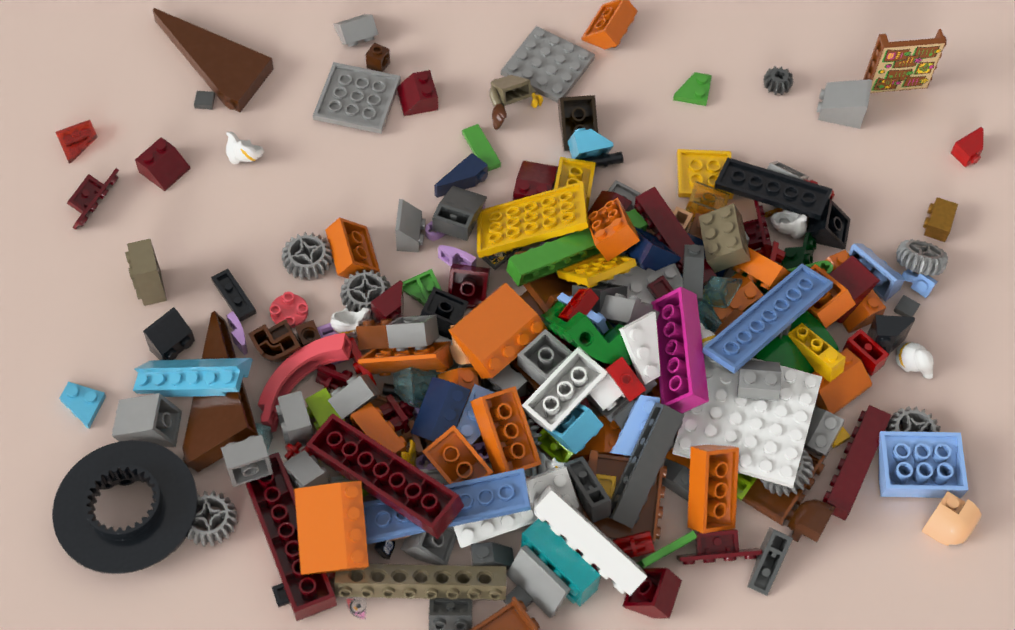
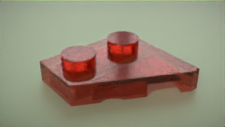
[55,120,97,163]

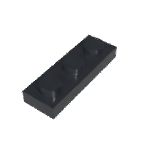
[211,269,256,322]

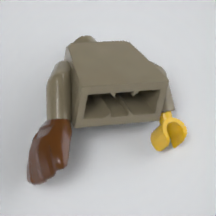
[489,75,543,130]

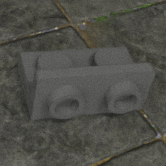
[429,598,472,630]

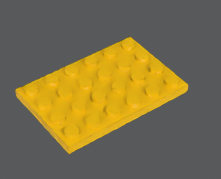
[477,181,589,258]

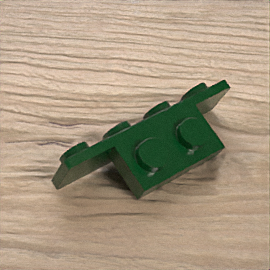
[781,232,817,269]

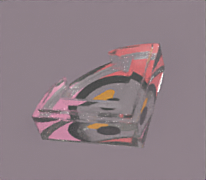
[345,597,367,620]

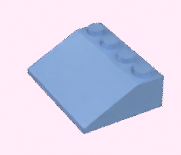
[879,431,968,498]

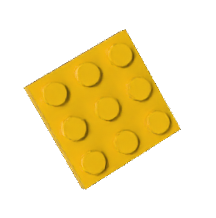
[677,149,734,199]
[557,253,637,287]

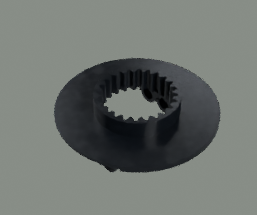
[52,440,198,574]

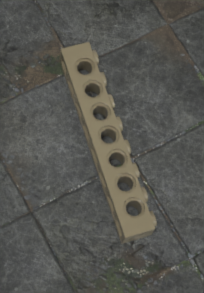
[334,564,506,600]

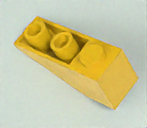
[788,323,846,382]

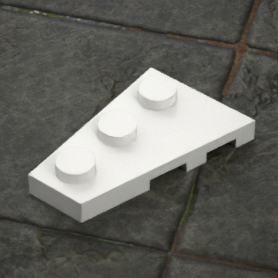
[619,311,661,385]

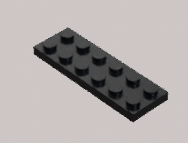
[714,158,832,220]

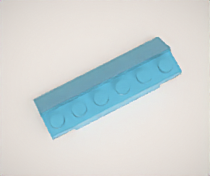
[133,358,253,397]

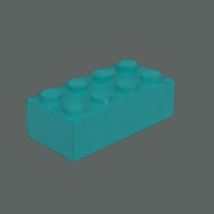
[521,518,601,607]

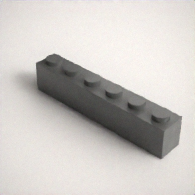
[609,402,684,529]

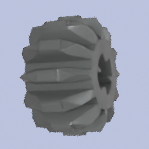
[763,66,793,95]

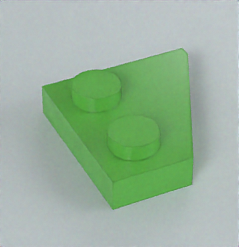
[673,72,712,106]
[403,269,442,305]

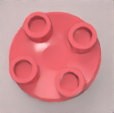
[269,291,308,328]

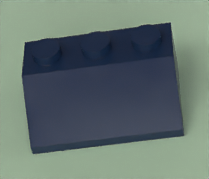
[623,226,681,271]
[410,377,471,442]

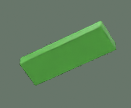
[462,124,501,171]
[637,530,697,568]

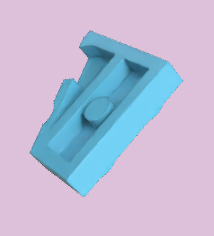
[60,382,106,429]

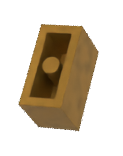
[923,197,958,242]

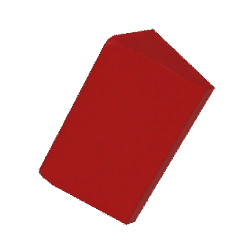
[558,288,599,322]

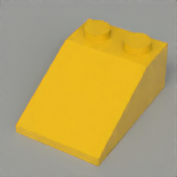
[554,157,596,212]

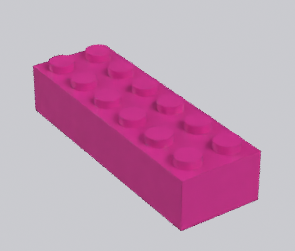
[651,287,709,413]

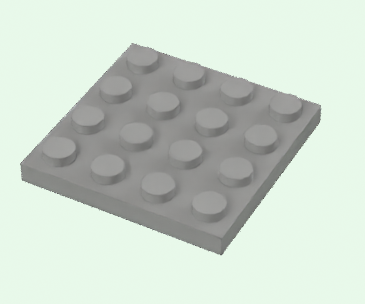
[501,26,595,103]
[313,62,401,134]

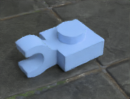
[901,269,938,298]

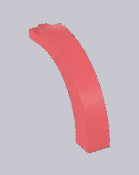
[258,333,352,432]

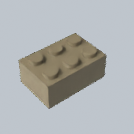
[698,203,751,273]
[125,239,167,306]

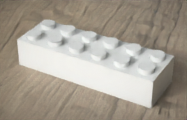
[453,466,580,548]
[533,484,647,595]

